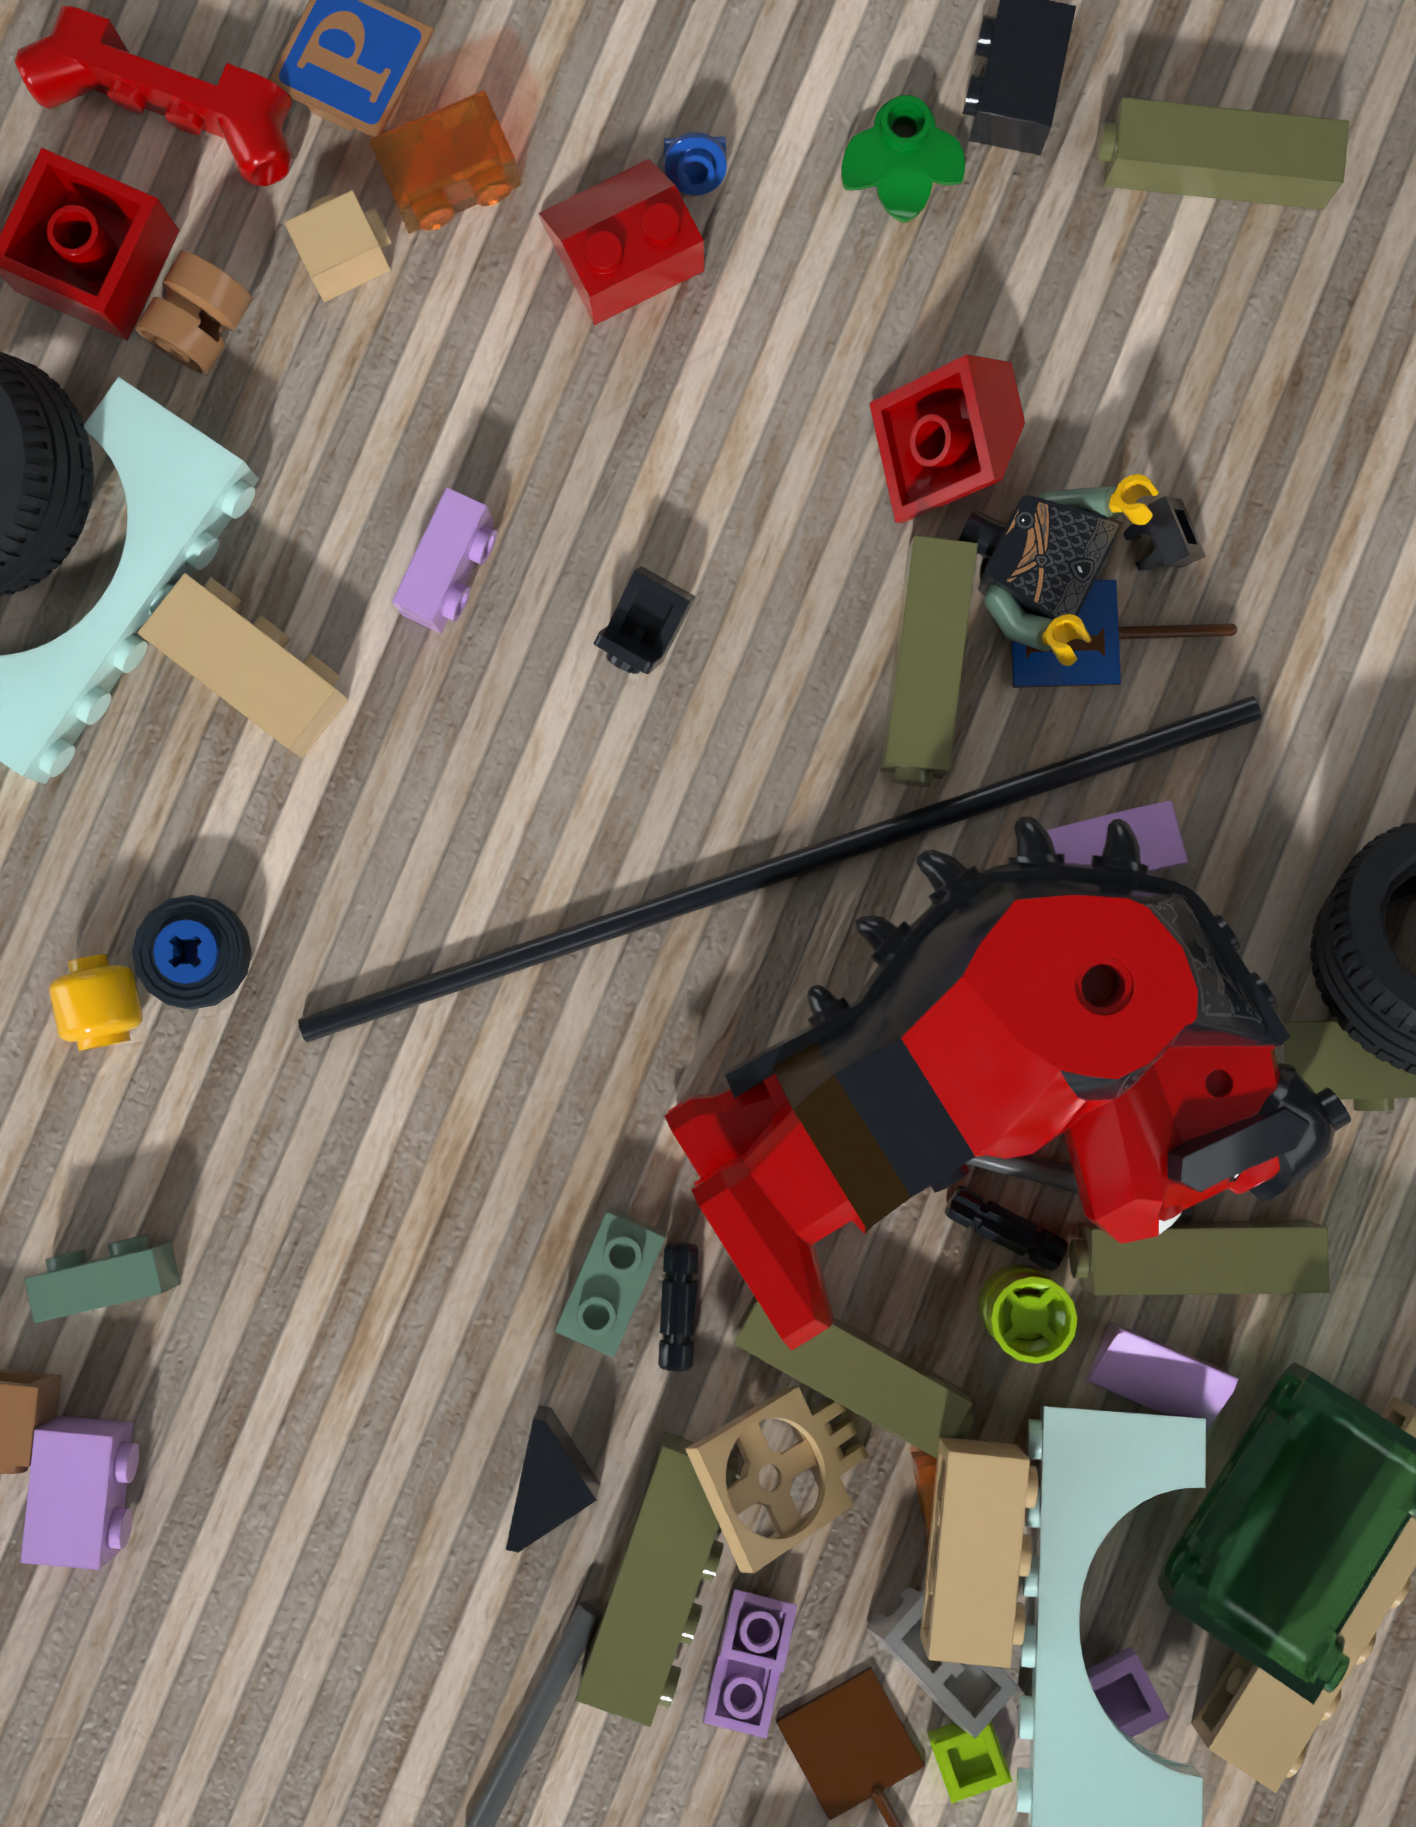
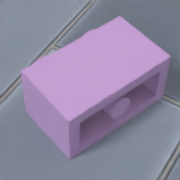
[20,1416,139,1570]

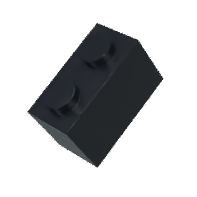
[962,0,1076,156]

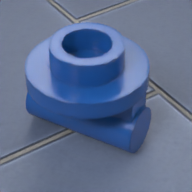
[664,132,727,196]

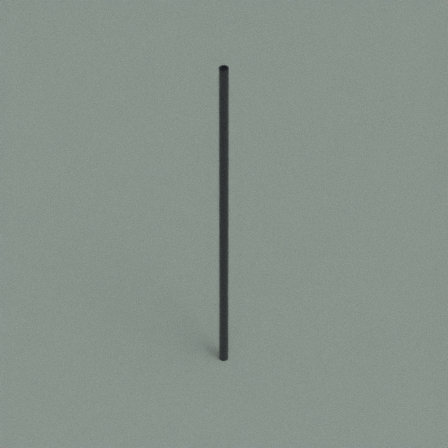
[298,696,1261,1042]

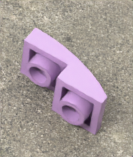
[1046,801,1189,874]
[702,1589,798,1739]

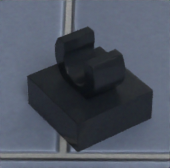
[1123,496,1206,571]

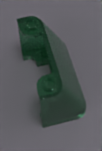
[1158,1362,1416,1705]

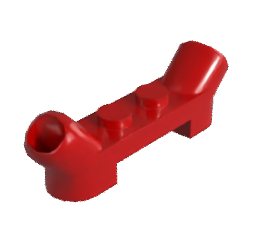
[15,6,294,187]

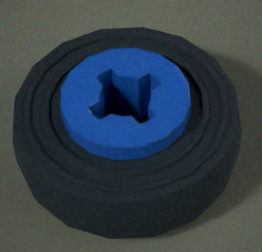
[132,895,252,1010]

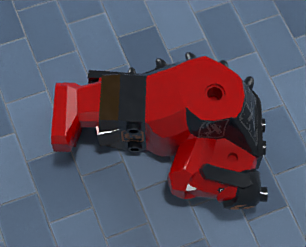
[664,817,1351,1351]

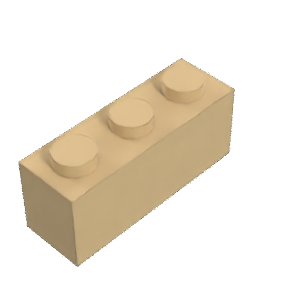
[137,573,349,758]
[920,1436,1038,1669]

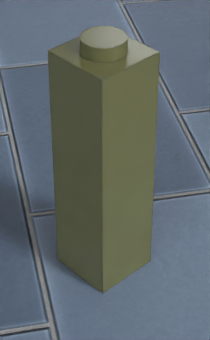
[1096,97,1349,210]
[880,535,978,787]
[1069,1220,1330,1296]
[733,1296,974,1459]

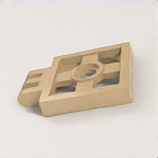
[685,1386,868,1573]

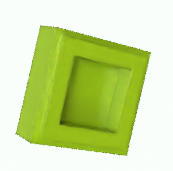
[927,1721,1013,1803]

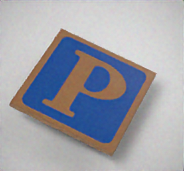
[269,0,434,140]

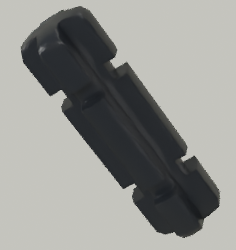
[945,1186,1068,1271]
[658,1242,699,1372]

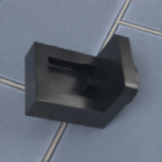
[594,566,696,674]

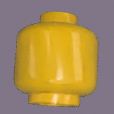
[49,954,143,1051]

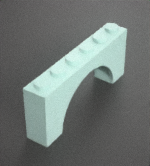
[0,377,259,784]
[1016,1406,1206,1827]

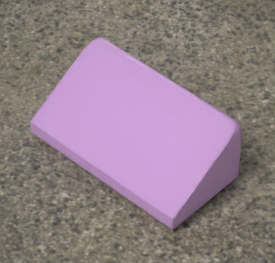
[1086,1321,1239,1432]

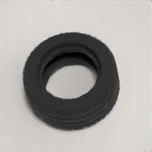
[0,352,94,596]
[1310,822,1416,1075]

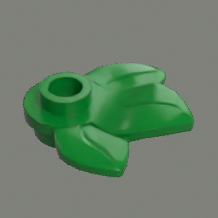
[841,95,965,223]

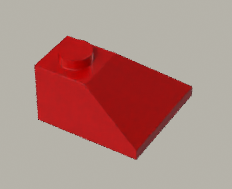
[869,354,1025,523]

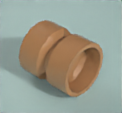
[135,251,253,376]

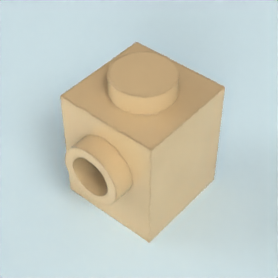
[284,190,392,302]

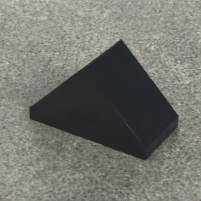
[505,1405,601,1553]

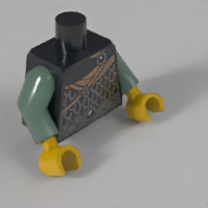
[958,474,1159,666]

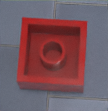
[0,147,180,341]

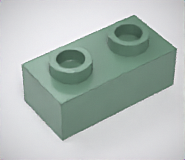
[554,1207,667,1358]
[25,1234,180,1324]

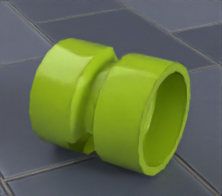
[978,1264,1078,1364]

